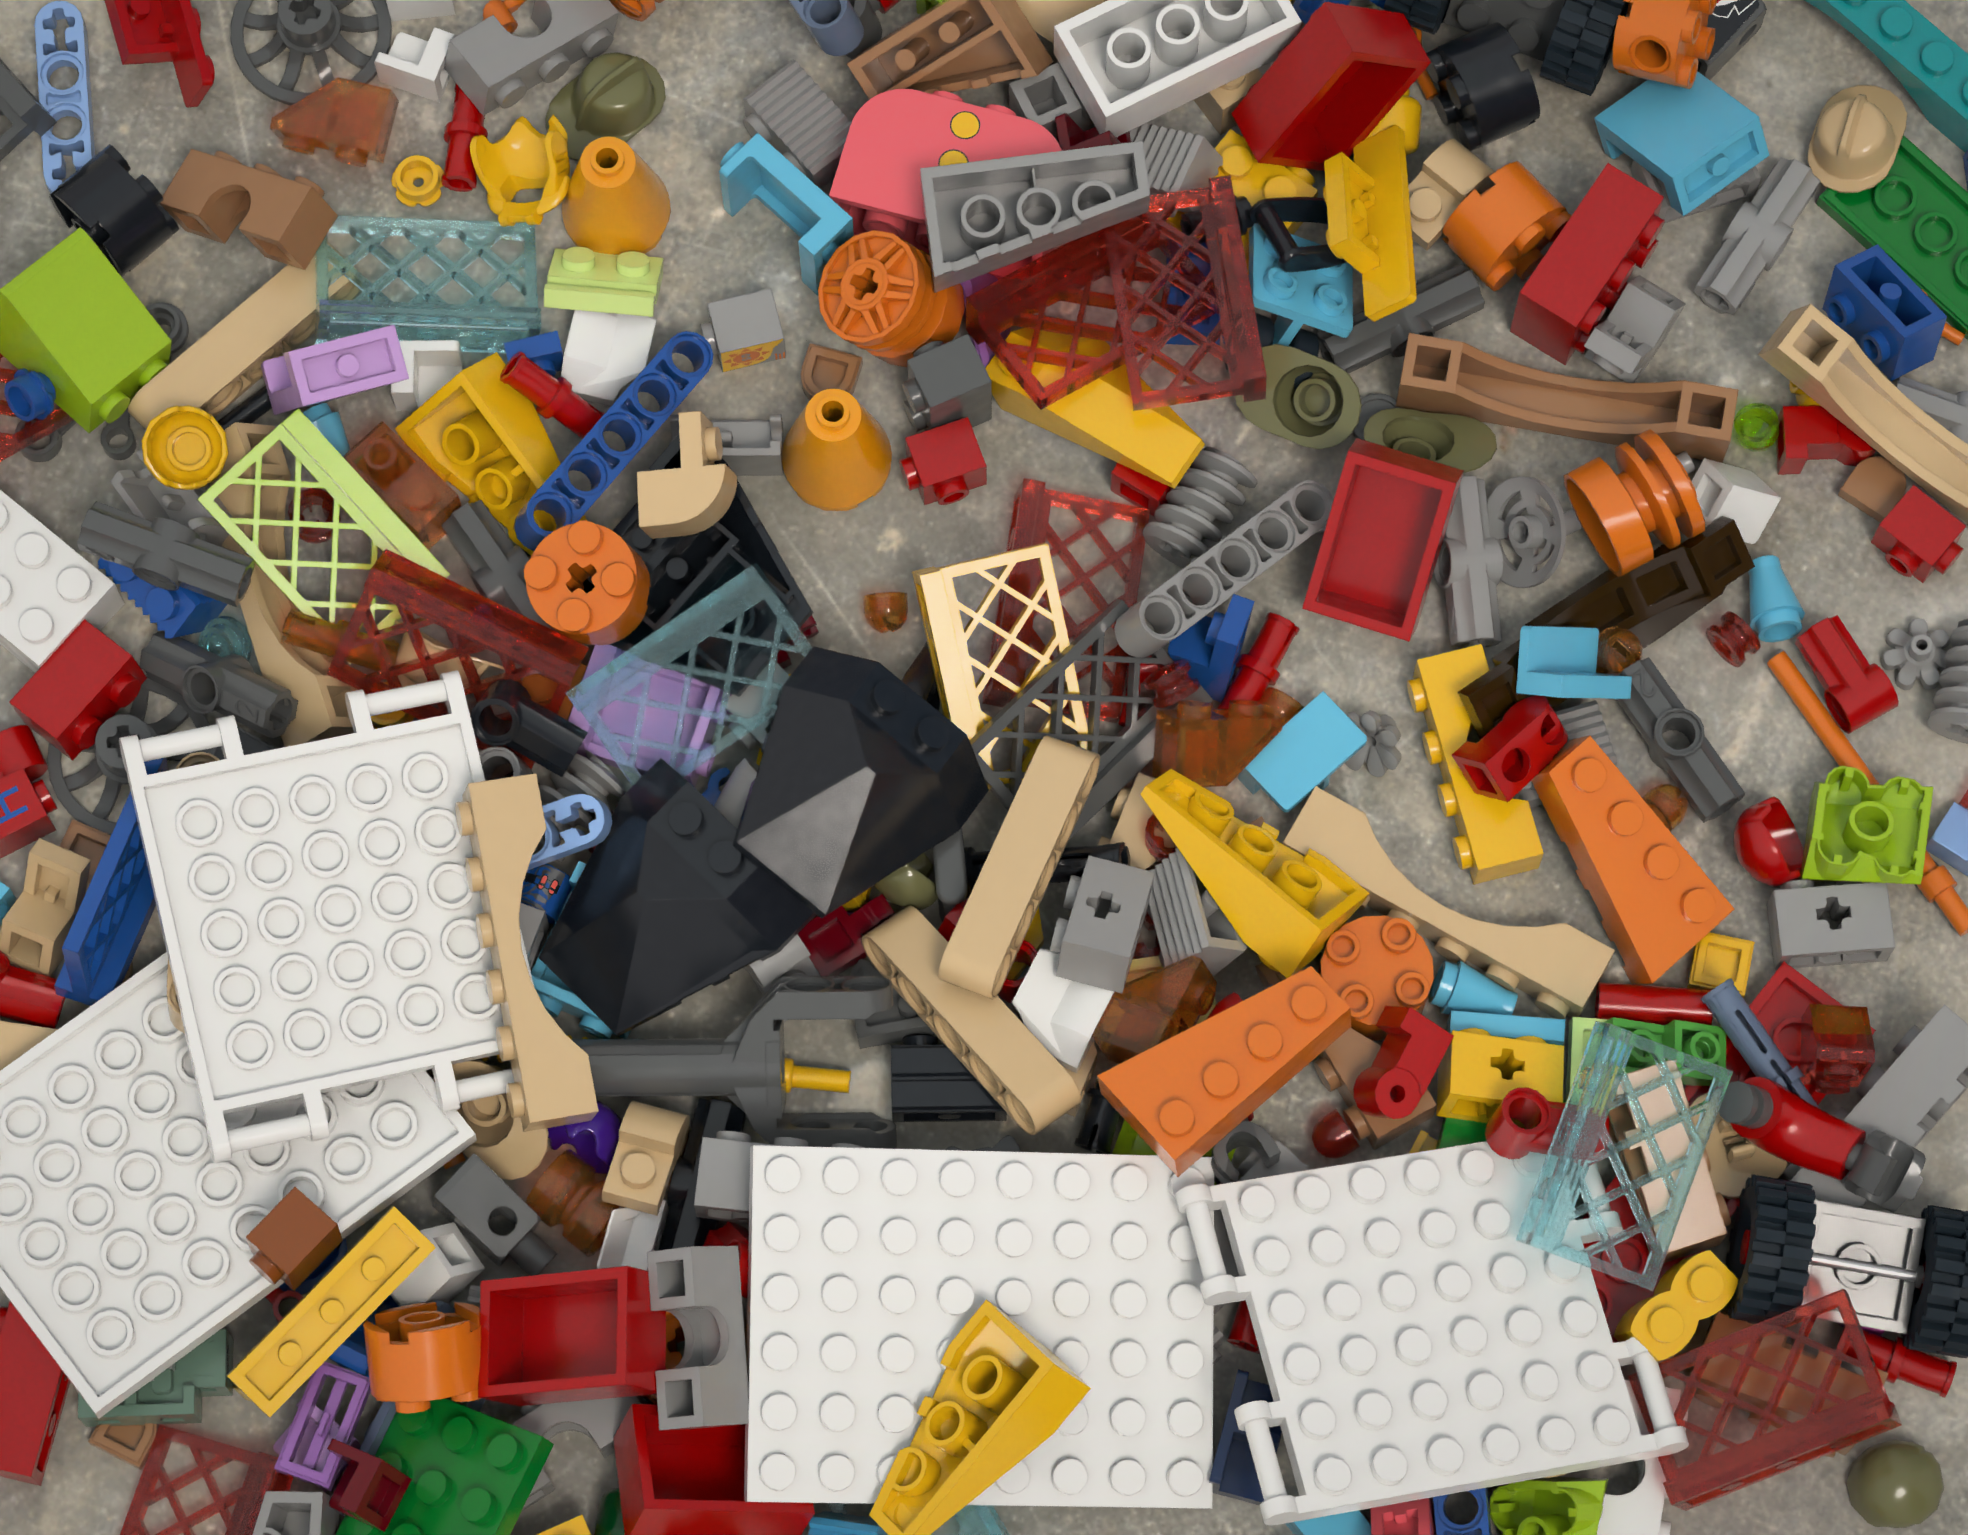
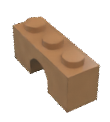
[159,149,338,270]

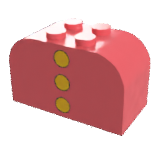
[829,89,1062,291]

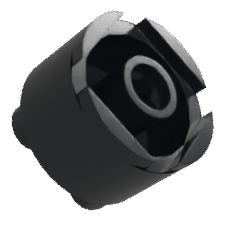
[1426,22,1540,151]
[49,144,179,277]

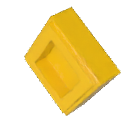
[1687,932,1755,998]

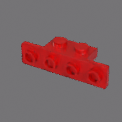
[104,0,215,108]

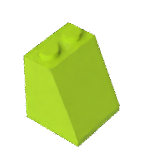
[0,227,172,433]

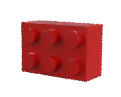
[1231,2,1431,171]
[1510,163,1665,365]
[1302,438,1464,642]
[478,1266,666,1406]
[613,1404,815,1535]

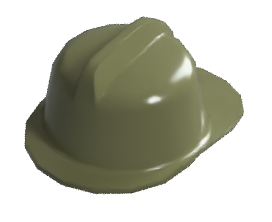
[545,53,666,161]
[1233,344,1362,450]
[1363,408,1497,473]

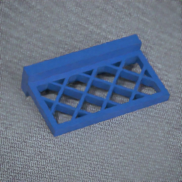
[54,758,169,1006]

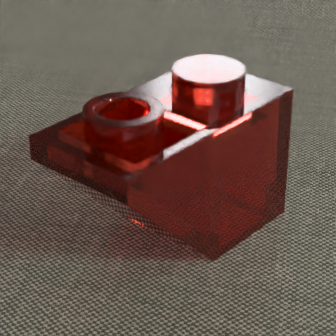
[1800,1004,1875,1094]

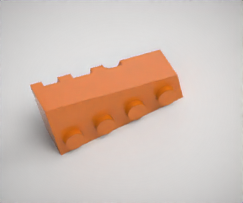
[1531,735,1734,985]
[1097,966,1352,1177]

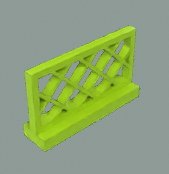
[197,408,450,665]

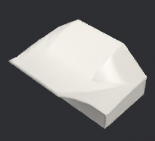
[561,310,657,406]
[1012,948,1118,1073]
[597,1200,669,1271]

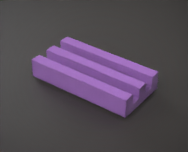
[274,1362,371,1491]

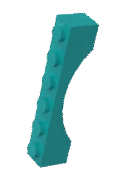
[1804,0,1968,153]

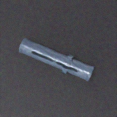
[1701,978,1820,1109]

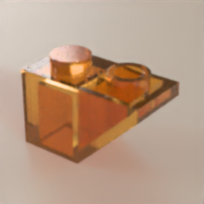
[270,77,399,167]
[343,421,461,550]
[1152,700,1283,787]
[1092,955,1217,1064]

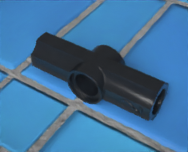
[659,1098,747,1250]

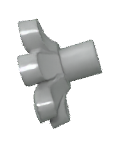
[1881,618,1950,690]
[1345,710,1401,777]

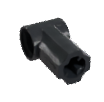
[470,679,588,777]

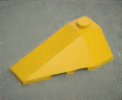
[985,317,1205,489]
[395,352,587,556]
[1140,769,1370,978]
[869,1299,1091,1535]

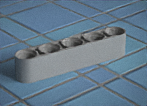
[1114,480,1334,658]

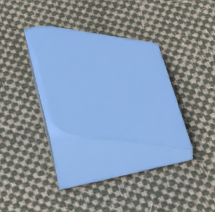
[1926,802,1968,876]

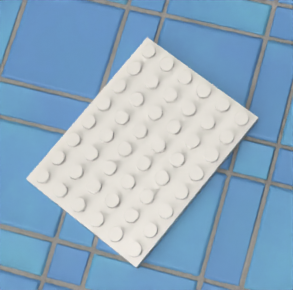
[0,952,477,1419]
[744,1145,1214,1509]

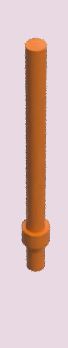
[1767,651,1968,937]

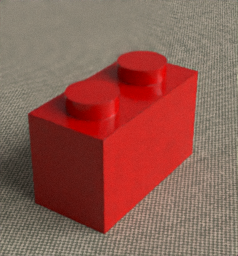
[9,619,147,761]

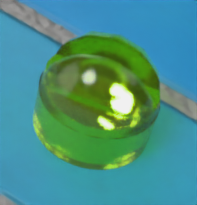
[1734,403,1779,452]

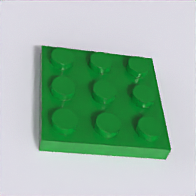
[336,1399,554,1535]

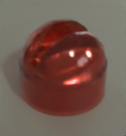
[1312,1108,1360,1158]

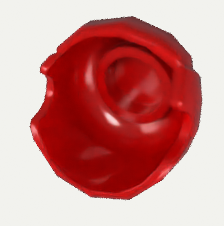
[1733,797,1804,887]

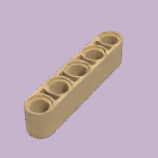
[128,240,365,430]
[938,735,1100,1000]
[861,905,1081,1135]

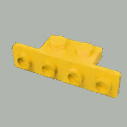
[1323,125,1417,322]

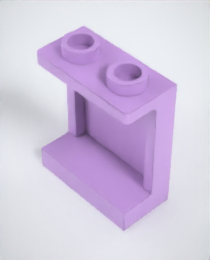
[261,325,409,415]
[568,644,732,787]

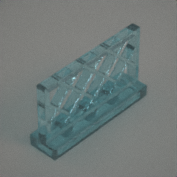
[315,215,541,353]
[566,563,813,786]
[1516,1021,1733,1291]

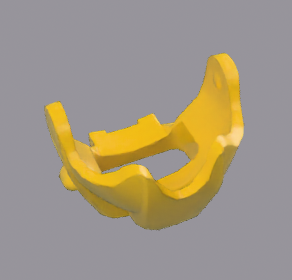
[470,114,570,227]

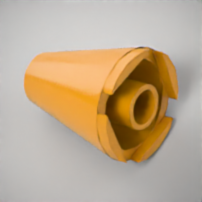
[562,137,671,255]
[782,389,892,511]

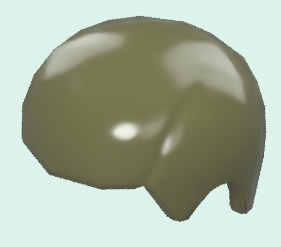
[875,853,938,910]
[1846,1440,1944,1528]

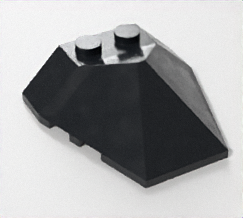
[583,434,814,697]
[732,646,989,918]
[538,758,817,1037]

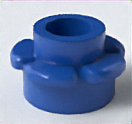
[4,368,56,422]

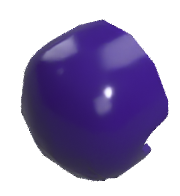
[547,1100,622,1174]

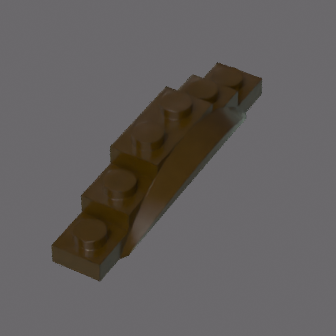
[1458,516,1755,739]

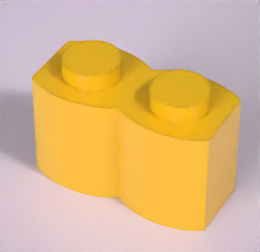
[1614,1250,1739,1361]

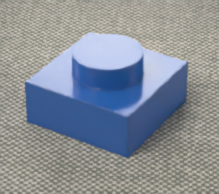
[504,331,564,377]

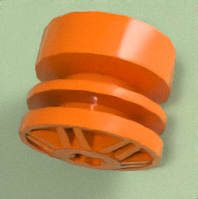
[818,230,965,367]
[1563,429,1705,577]

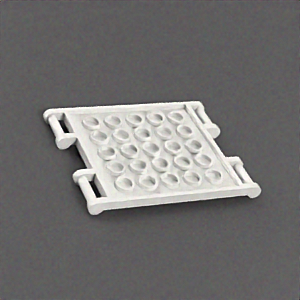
[119,670,534,1163]
[1175,1141,1689,1526]

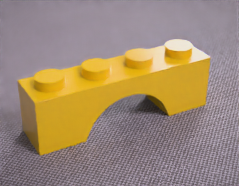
[1407,644,1544,885]

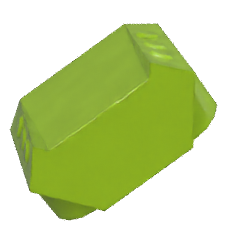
[1800,766,1933,885]
[1490,1477,1609,1535]

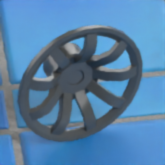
[231,0,392,107]
[47,678,211,835]

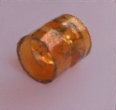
[525,1149,625,1257]

